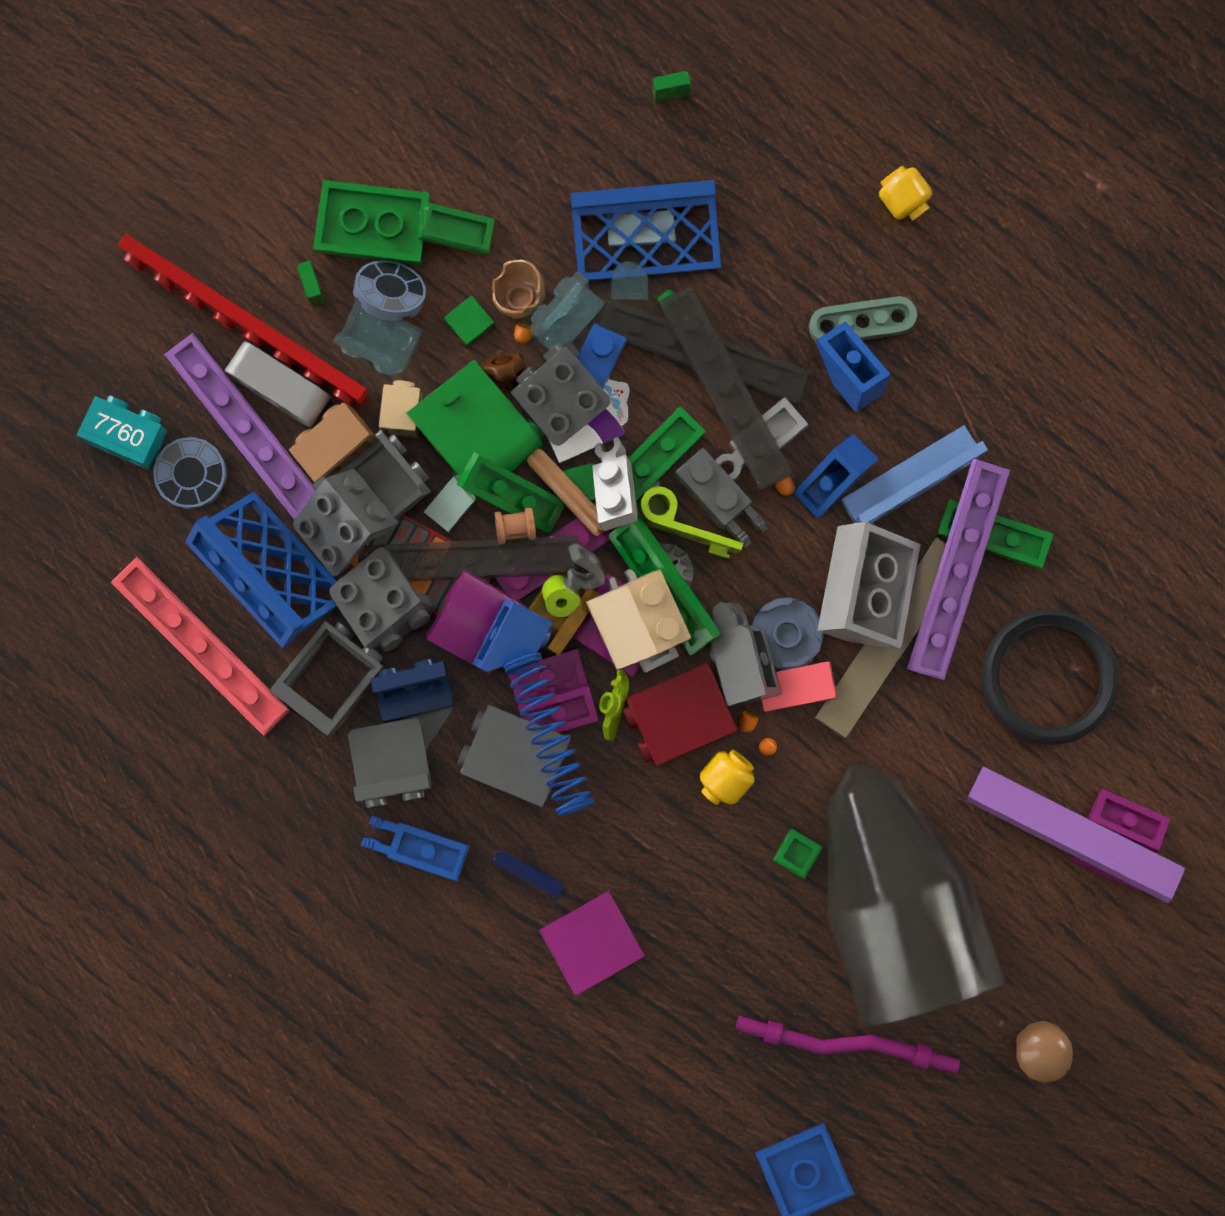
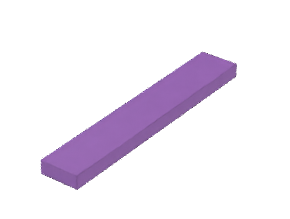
[164,333,316,519]
[907,459,1010,680]
[966,766,1185,903]

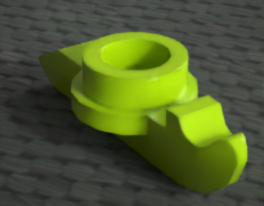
[599,670,629,741]

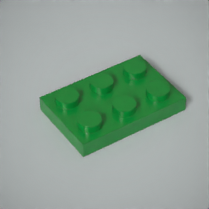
[313,180,430,266]

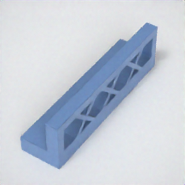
[840,425,988,524]

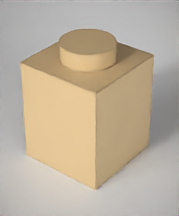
[379,380,423,438]

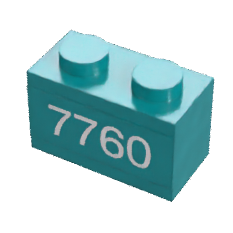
[77,396,168,471]

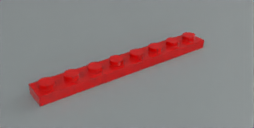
[118,234,370,408]

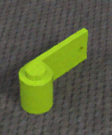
[637,486,743,559]

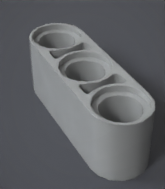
[224,341,331,428]

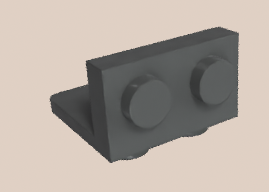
[511,342,611,446]
[293,468,398,576]
[329,547,438,653]
[348,718,433,808]

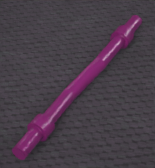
[735,1016,960,1074]

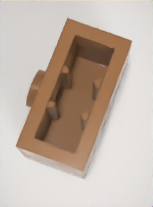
[289,402,378,482]

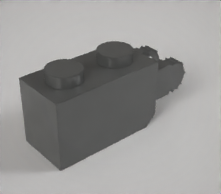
[675,448,768,548]
[710,602,781,706]

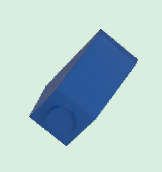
[816,321,891,413]
[793,434,879,518]
[472,598,552,672]

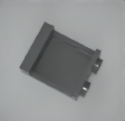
[312,430,432,547]
[457,705,571,808]

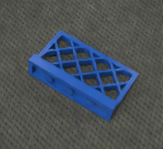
[571,180,721,282]
[185,492,338,649]

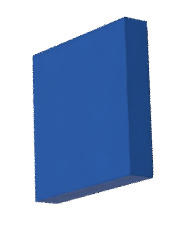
[755,1123,855,1216]

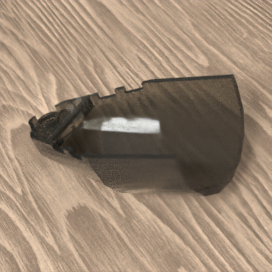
[827,761,1006,1026]

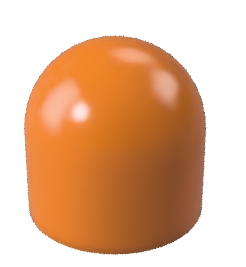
[514,323,534,344]
[774,475,795,496]
[738,711,759,733]
[758,738,777,757]

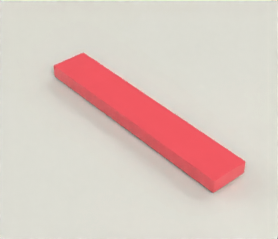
[111,557,291,737]

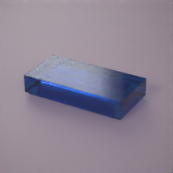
[492,851,565,899]

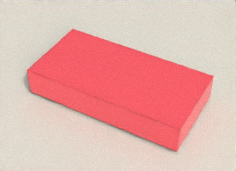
[762,661,837,712]

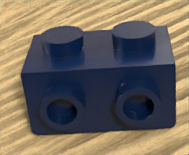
[370,659,454,722]

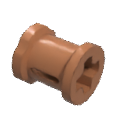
[494,508,536,545]

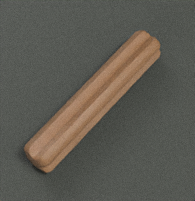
[527,449,604,536]

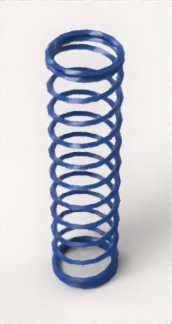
[503,653,595,817]

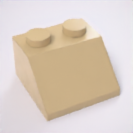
[586,570,691,670]

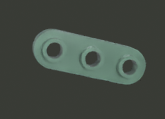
[809,296,917,342]

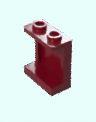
[622,663,737,768]

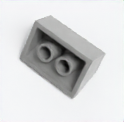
[817,522,921,649]

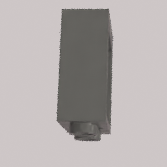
[270,621,386,739]

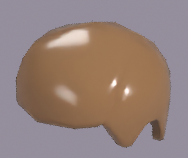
[492,259,546,319]
[1016,1021,1073,1083]

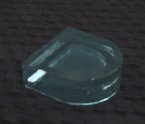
[611,261,648,300]

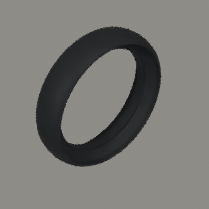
[981,609,1118,745]

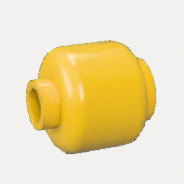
[879,165,932,221]
[700,750,754,805]

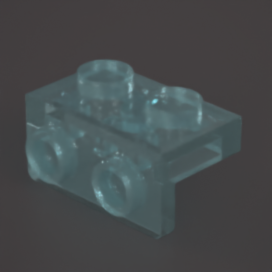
[530,271,604,350]
[333,299,423,375]

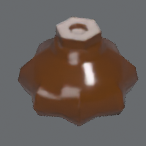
[481,350,525,390]

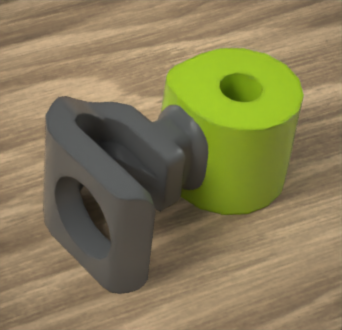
[542,544,605,617]

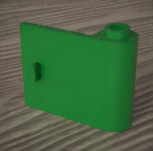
[406,360,544,500]

